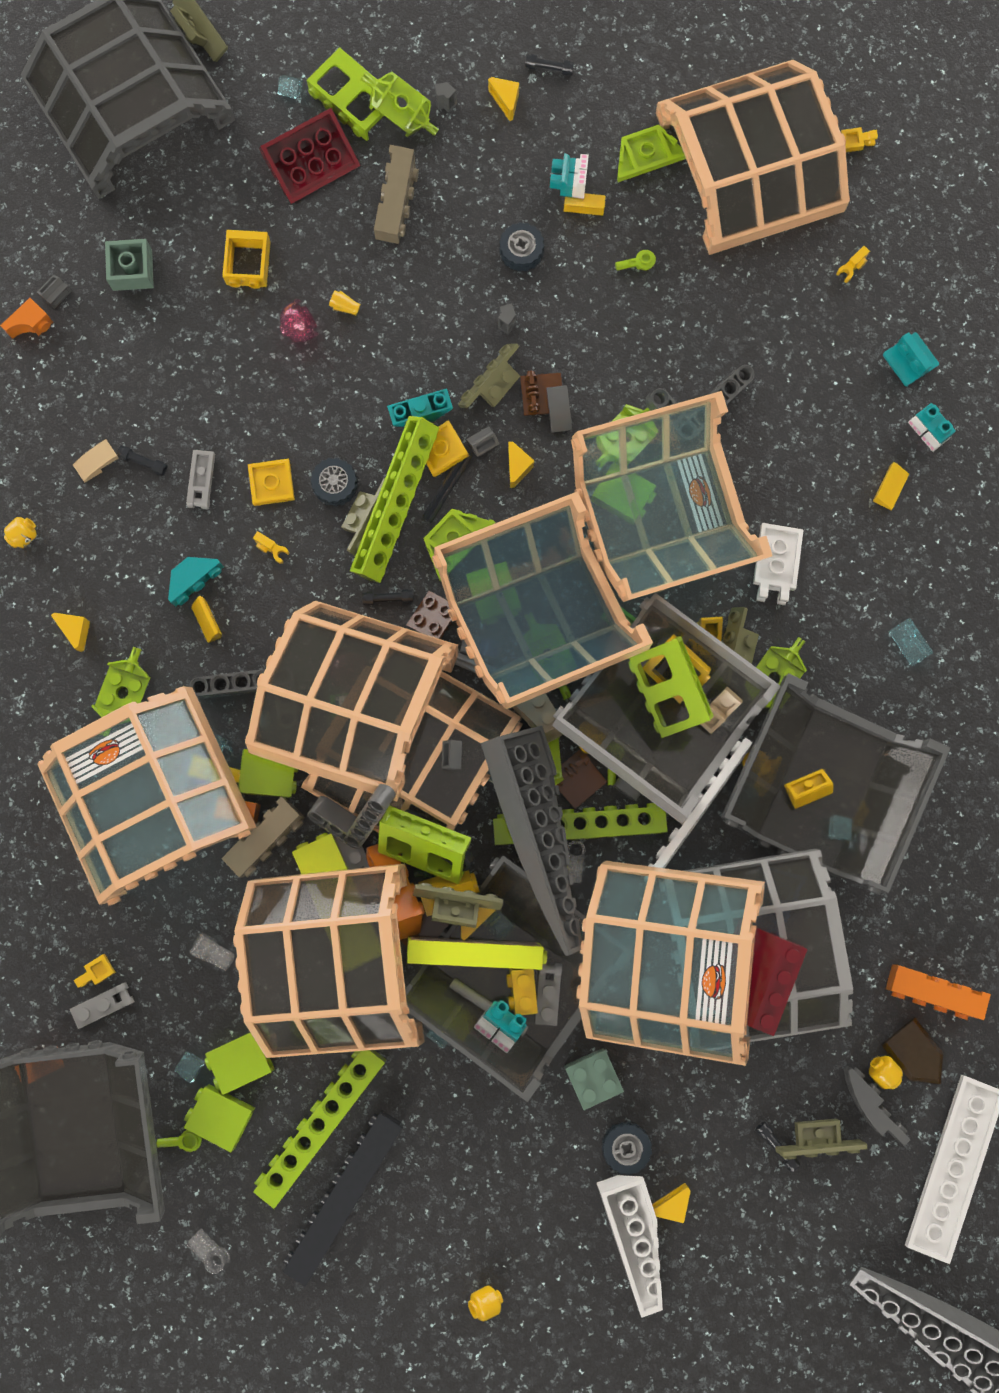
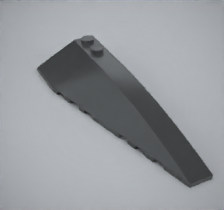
[481,726,582,956]
[850,1267,999,1393]

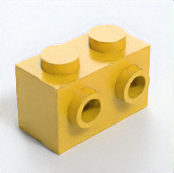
[506,968,538,1015]

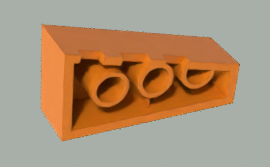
[366,844,425,940]
[885,964,991,1020]

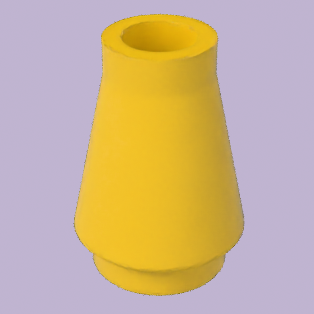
[329,290,361,316]

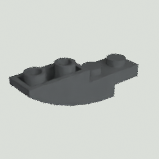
[843,1065,910,1146]

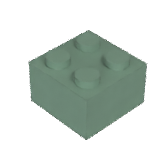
[105,239,154,291]
[564,1047,624,1110]

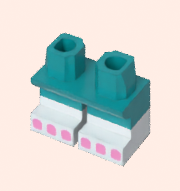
[550,153,589,199]
[908,403,956,451]
[474,1000,527,1053]

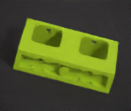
[307,47,399,141]
[629,636,714,738]
[378,806,471,884]

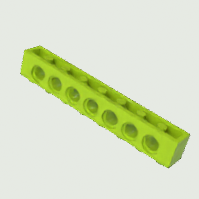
[350,416,439,583]
[493,803,668,846]
[253,1050,387,1209]

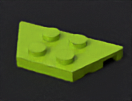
[617,125,686,182]
[424,509,496,582]

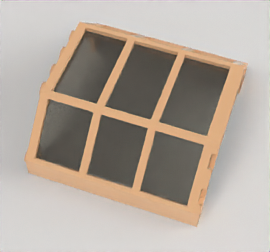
[656,60,850,255]
[245,601,458,802]
[301,649,523,833]
[233,863,425,1058]

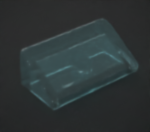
[888,618,933,666]

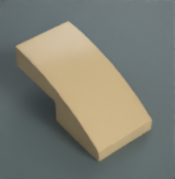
[73,439,119,483]
[701,686,743,734]

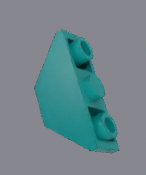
[387,388,453,427]
[168,557,224,607]

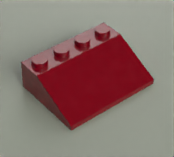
[259,108,361,204]
[707,920,808,1036]

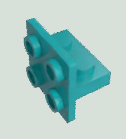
[883,332,939,386]

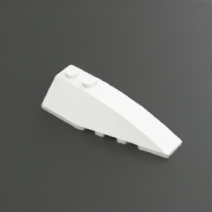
[597,1175,663,1318]

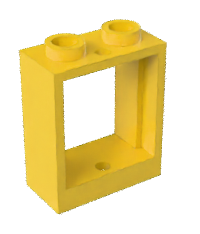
[223,230,271,289]
[642,634,711,703]

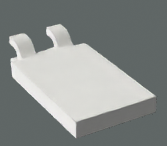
[753,523,803,605]

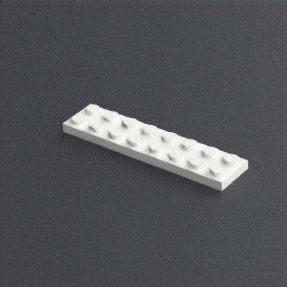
[644,738,753,884]
[905,1075,999,1264]

